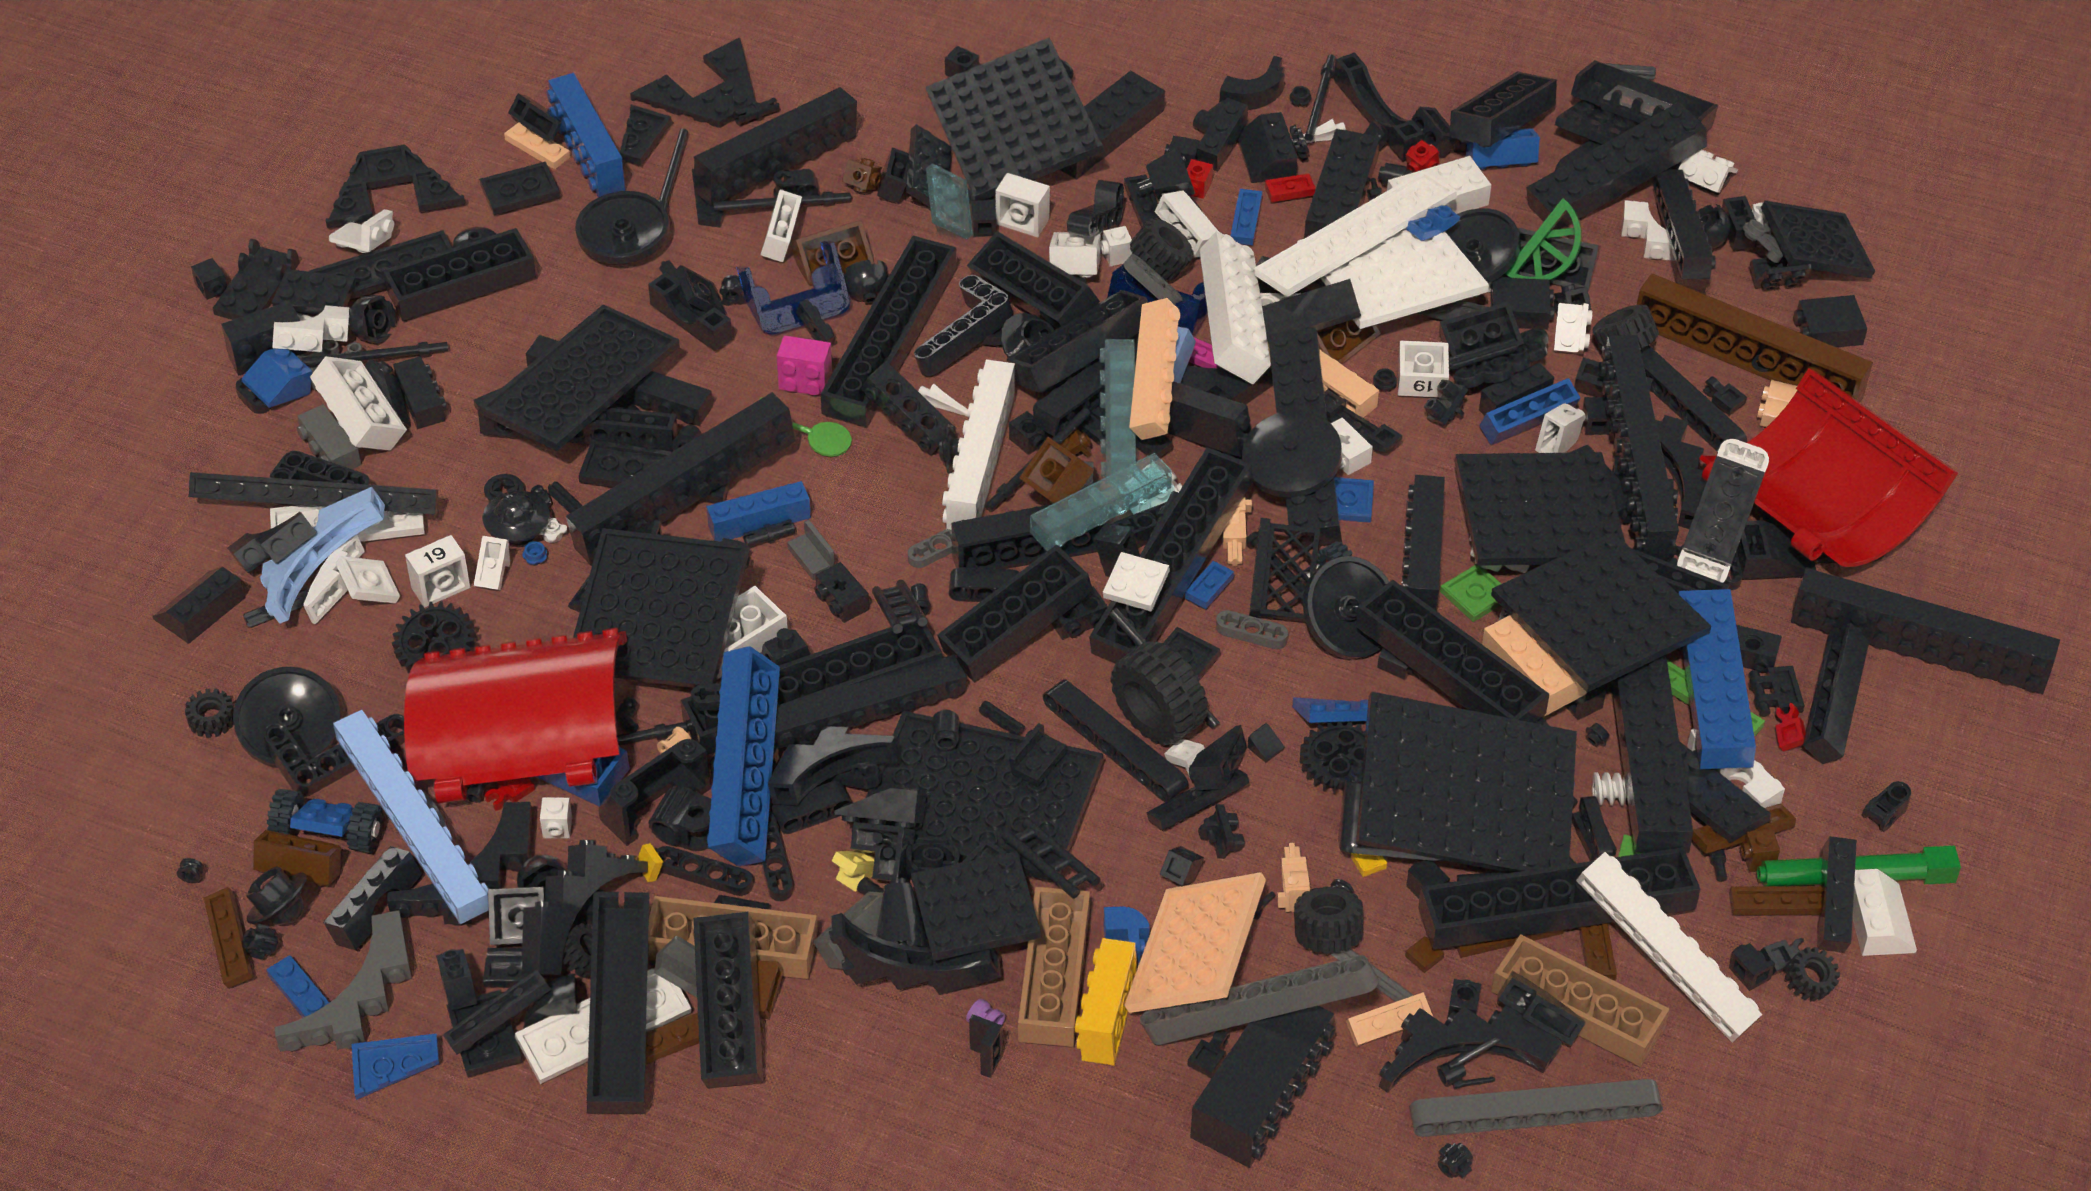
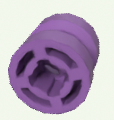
[966,998,1005,1025]

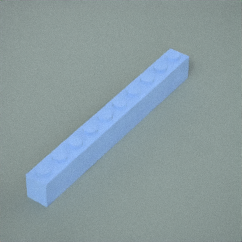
[333,710,489,924]

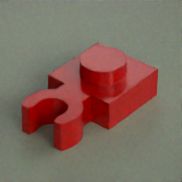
[1775,703,1806,752]
[485,777,535,811]

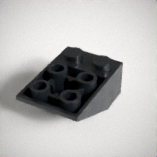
[1737,520,1817,579]
[834,787,927,828]

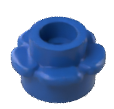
[522,542,547,565]

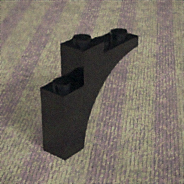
[1180,365,1273,405]
[768,726,899,805]

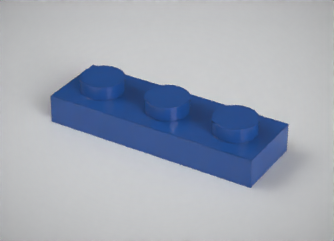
[1230,189,1263,245]
[266,955,329,1018]

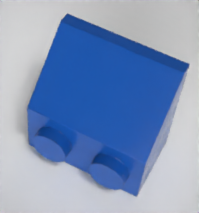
[242,348,312,408]

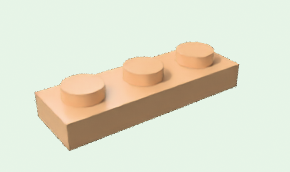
[504,123,570,169]
[1346,992,1433,1047]

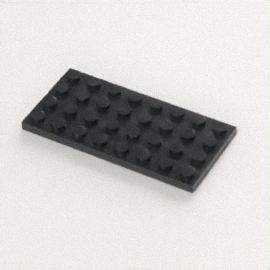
[479,304,680,451]

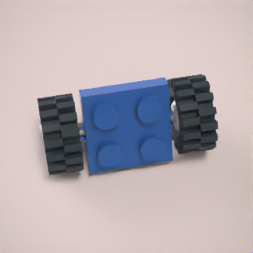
[267,789,384,853]

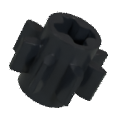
[243,923,278,960]
[1437,1143,1473,1178]

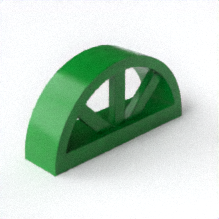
[1505,198,1582,281]

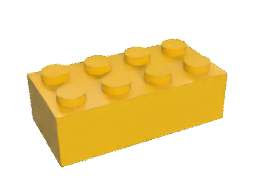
[1075,938,1137,1066]

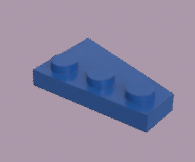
[1292,697,1368,723]
[351,1033,439,1100]

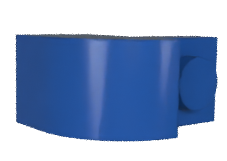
[1103,906,1149,967]

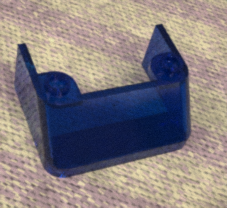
[736,241,850,334]

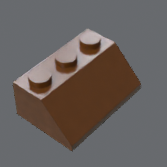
[790,220,874,285]
[1317,319,1381,364]

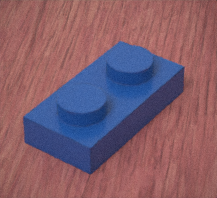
[1185,561,1234,609]

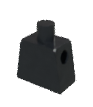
[1137,148,1196,201]
[761,628,810,666]

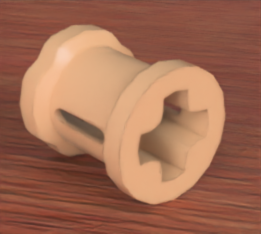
[657,727,691,753]

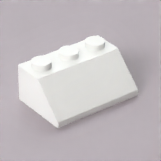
[1853,869,1917,956]

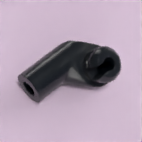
[616,697,638,733]

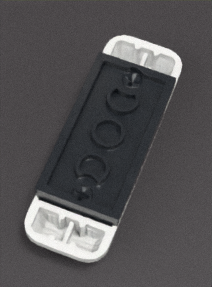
[1677,439,1769,583]

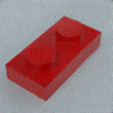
[1265,173,1316,202]

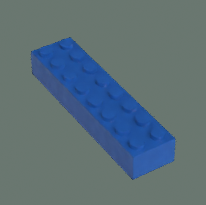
[1678,589,1756,769]
[707,646,780,867]

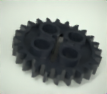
[392,601,477,673]
[1299,721,1366,794]

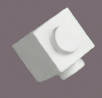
[1101,226,1132,266]
[540,797,572,839]

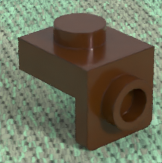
[1060,428,1092,457]

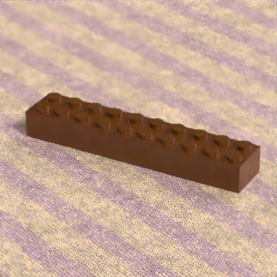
[1637,273,1873,402]

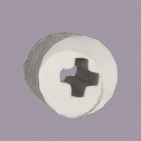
[1592,772,1627,806]

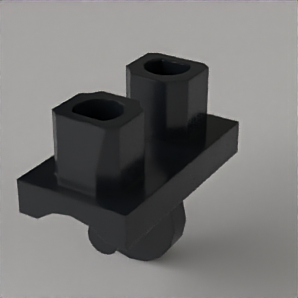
[1424,379,1468,425]
[1198,804,1245,859]

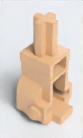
[1222,497,1252,566]
[1278,843,1310,912]

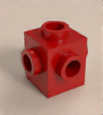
[1406,140,1440,173]

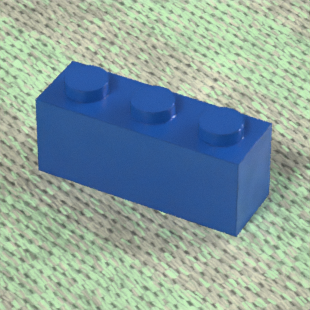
[1466,129,1540,169]

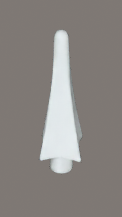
[1291,119,1346,145]
[918,384,969,418]

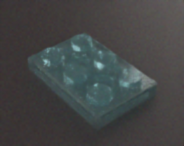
[926,163,973,239]

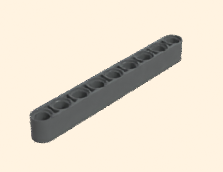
[1140,955,1379,1045]
[1409,1079,1663,1137]

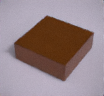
[1405,936,1444,973]

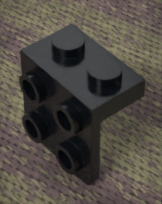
[1749,256,1812,291]

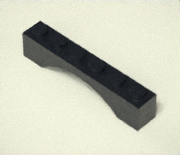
[1334,52,1424,161]

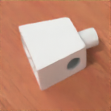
[1535,403,1586,453]

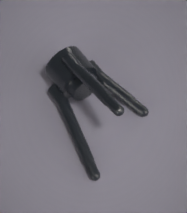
[1437,1037,1500,1090]

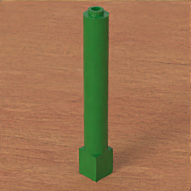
[1757,845,1961,886]

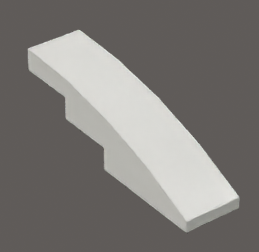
[303,534,365,624]

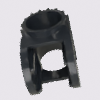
[648,786,712,851]

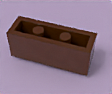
[253,830,341,886]

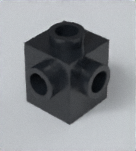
[1554,284,1592,312]

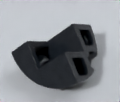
[523,973,578,1029]

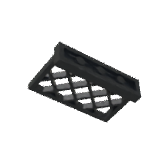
[1249,518,1320,622]

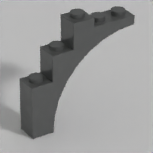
[274,910,412,1052]

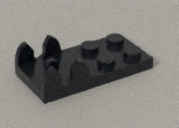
[213,238,300,320]

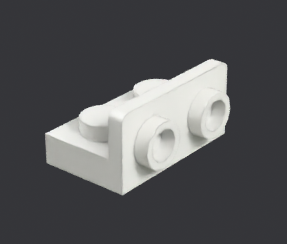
[1553,303,1592,354]

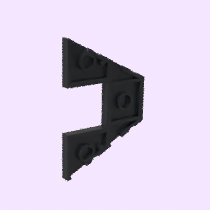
[630,38,756,128]
[326,144,465,228]

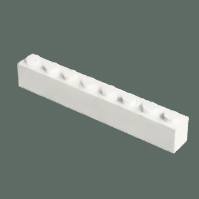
[1576,852,1762,1042]

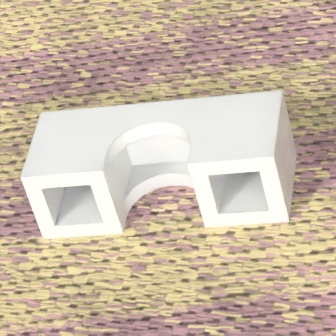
[1716,760,1785,808]

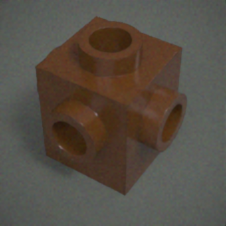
[842,158,882,193]

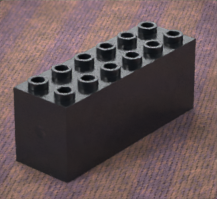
[1190,1005,1336,1168]

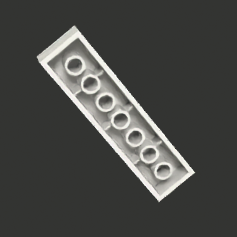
[1200,230,1271,384]
[942,360,1015,530]

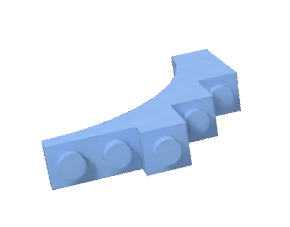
[260,487,385,624]

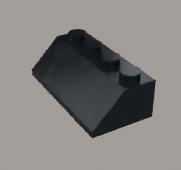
[1517,228,1601,291]

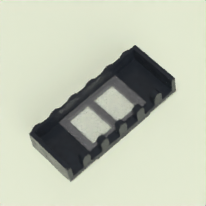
[1571,60,1719,133]

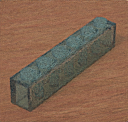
[1100,339,1136,485]
[1030,453,1172,551]

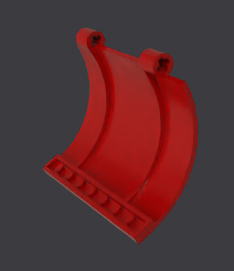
[1699,368,1958,567]
[404,628,627,803]

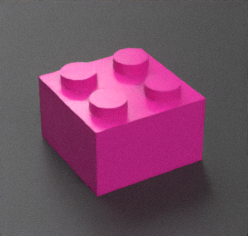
[777,335,832,396]

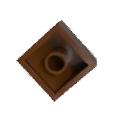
[1019,437,1095,511]

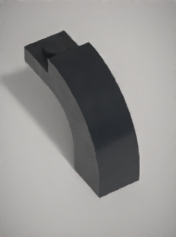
[1219,56,1285,110]

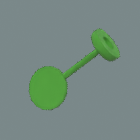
[760,397,852,457]

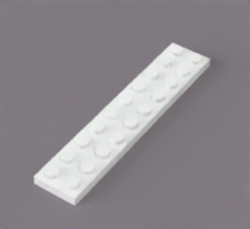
[1255,170,1457,297]

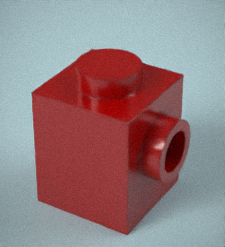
[1187,159,1213,199]

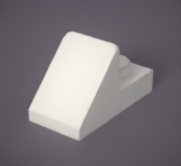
[474,536,510,590]

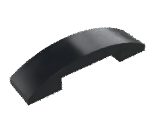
[1324,389,1403,452]

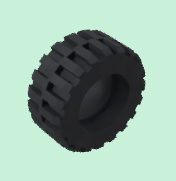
[1110,642,1208,745]

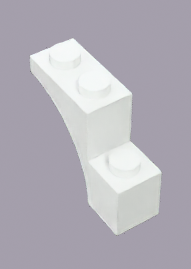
[1621,200,1676,261]
[273,306,349,352]

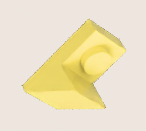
[832,850,875,891]

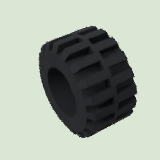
[1130,218,1194,281]
[1592,305,1659,352]
[1294,886,1363,954]

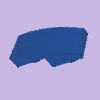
[1407,205,1460,241]

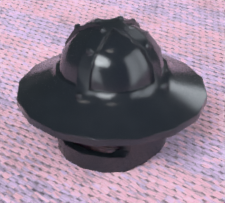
[1001,313,1054,358]
[482,490,550,545]
[246,866,307,925]

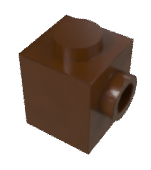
[1741,829,1780,872]

